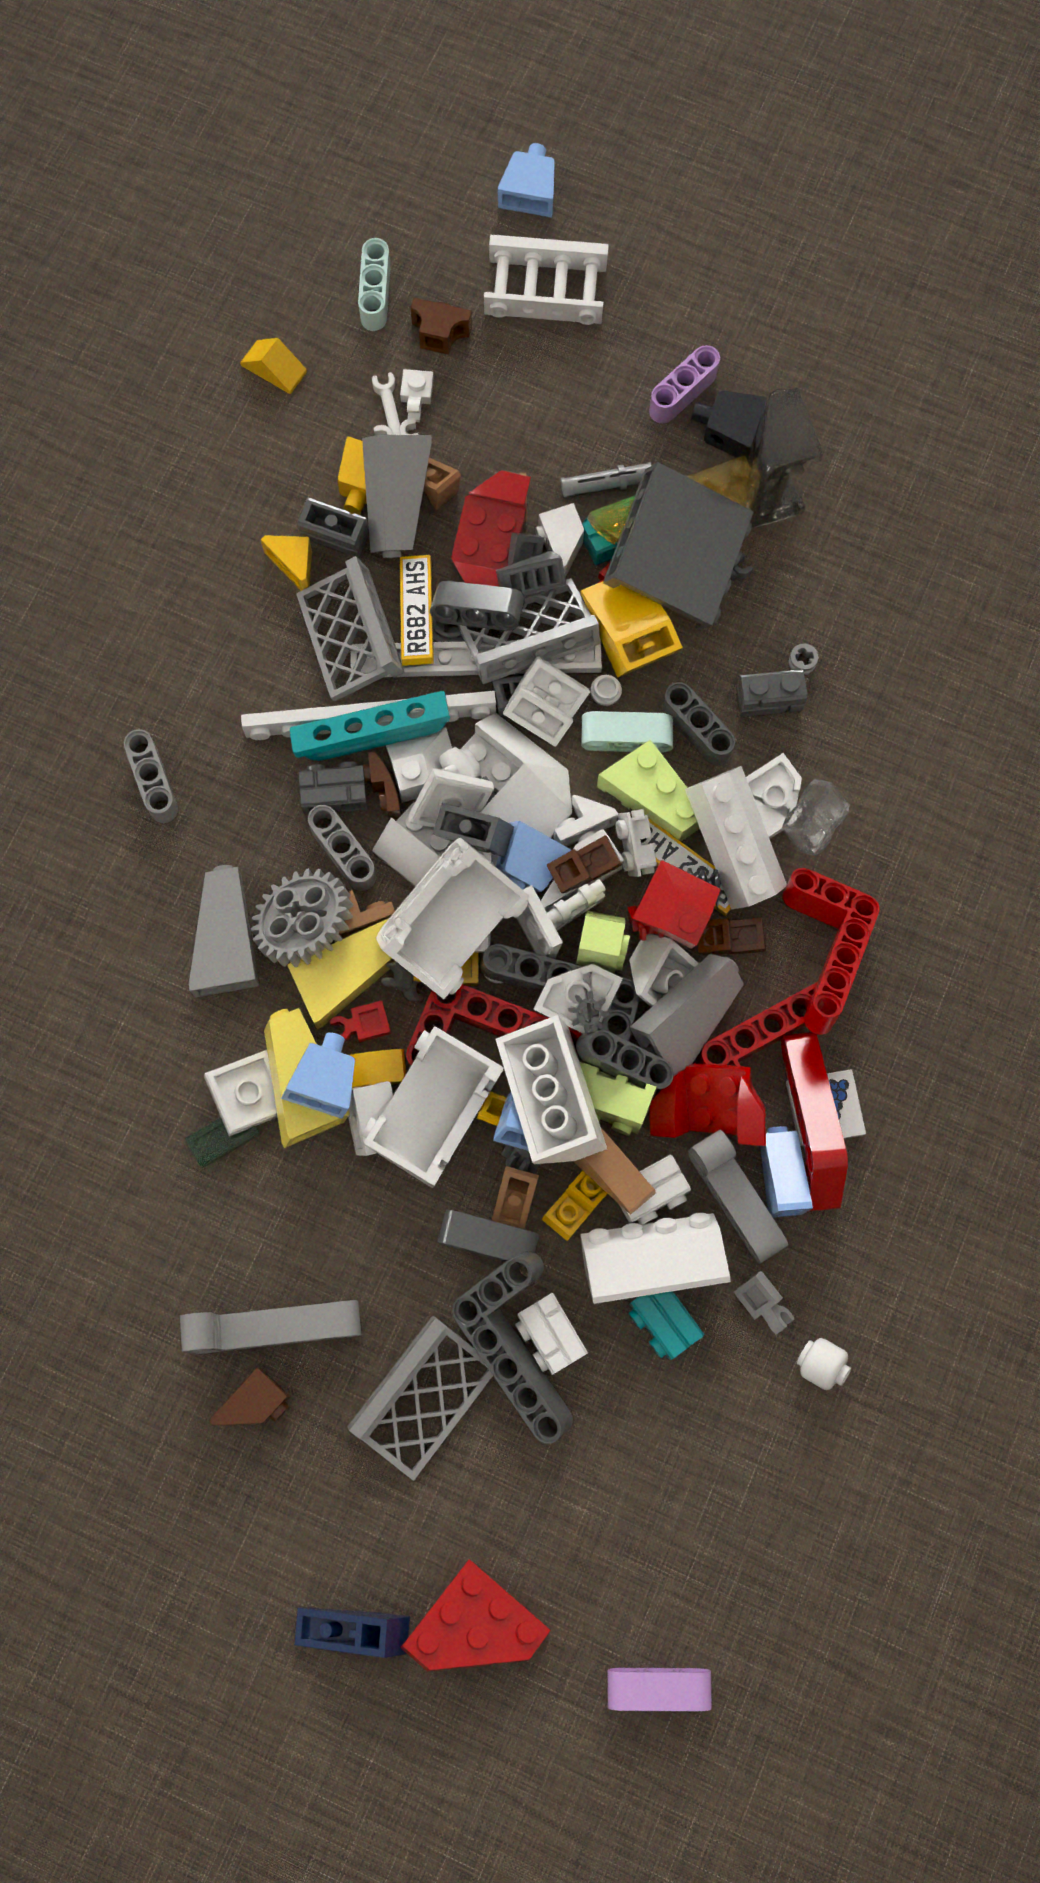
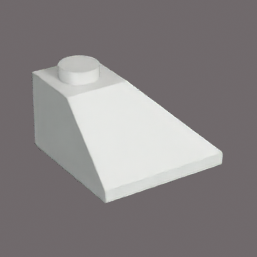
[386,727,452,803]
[629,934,699,1007]

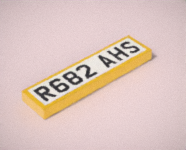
[400,555,434,666]
[640,818,731,916]

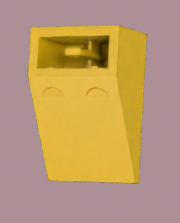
[580,581,683,678]

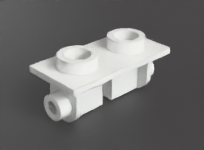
[615,809,657,877]

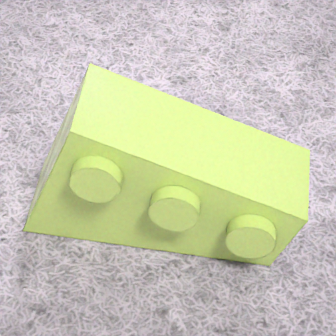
[597,740,700,841]
[576,911,630,974]
[580,1062,657,1136]

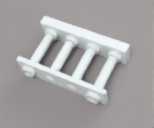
[484,234,609,325]

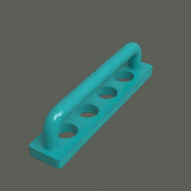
[290,691,450,761]

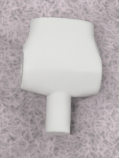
[439,747,481,778]

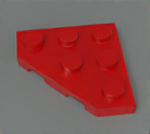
[400,1559,551,1672]

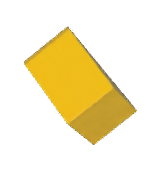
[240,338,307,394]
[261,535,312,591]

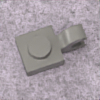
[733,1271,794,1334]

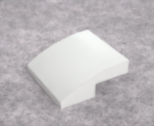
[503,656,590,747]

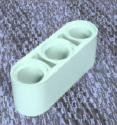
[358,238,390,331]
[581,711,673,753]

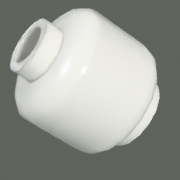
[797,1338,851,1390]

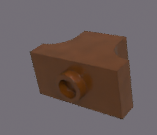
[410,297,472,355]

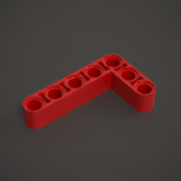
[782,868,880,1035]
[699,982,817,1112]
[406,984,582,1067]
[781,1032,848,1212]

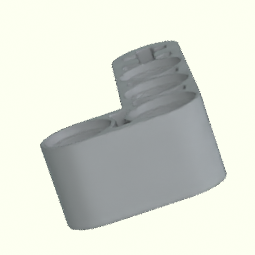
[688,1130,788,1264]

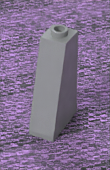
[362,435,432,558]
[189,865,259,998]
[630,954,744,1077]

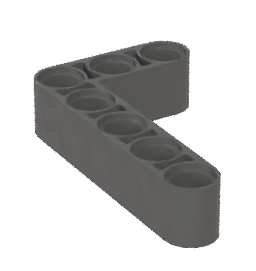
[480,944,639,1075]
[452,1251,573,1444]

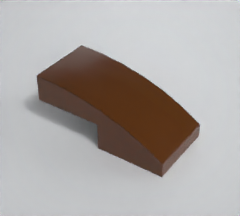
[547,835,623,894]
[698,917,766,955]

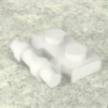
[547,879,606,931]

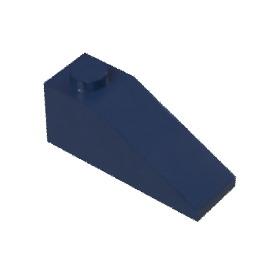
[294,1607,410,1658]

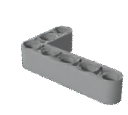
[180,1300,361,1354]

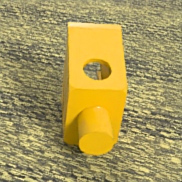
[338,436,367,515]

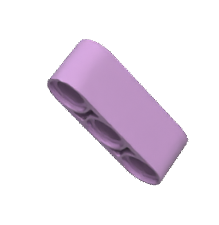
[649,345,720,424]
[608,1668,712,1711]

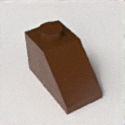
[208,1368,291,1426]

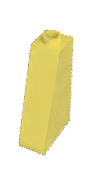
[287,918,396,1029]
[264,1008,350,1148]

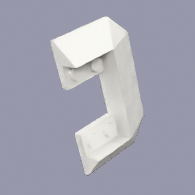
[372,713,572,887]

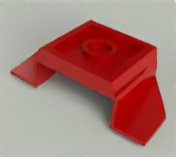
[451,470,531,587]
[650,1063,766,1146]

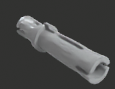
[560,462,652,498]

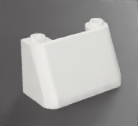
[376,838,530,999]
[361,1026,504,1188]

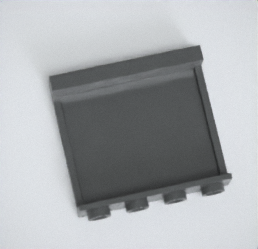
[603,462,753,630]

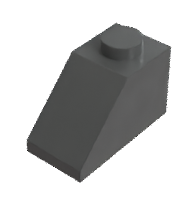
[433,803,514,857]

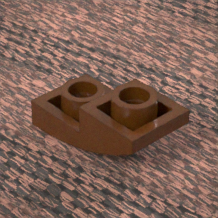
[363,752,401,821]

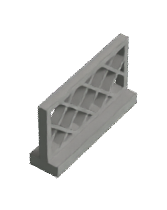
[296,556,405,701]
[457,578,600,684]
[347,1316,493,1481]

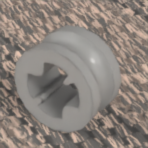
[788,643,819,675]

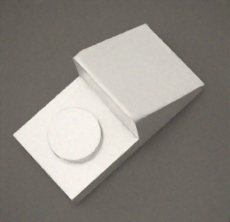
[554,795,618,847]

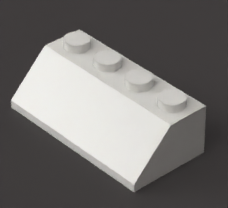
[685,766,787,910]
[496,1015,607,1164]
[580,1213,731,1304]

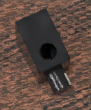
[691,391,767,462]

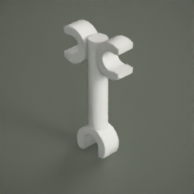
[372,372,418,435]

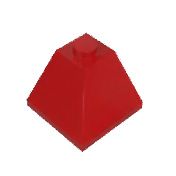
[632,860,721,948]

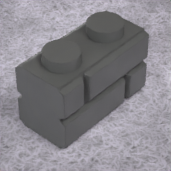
[297,498,369,558]
[736,669,807,717]
[299,762,368,815]

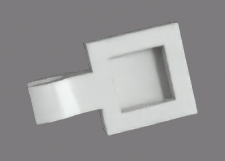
[400,369,434,422]

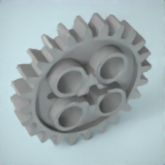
[251,869,353,967]

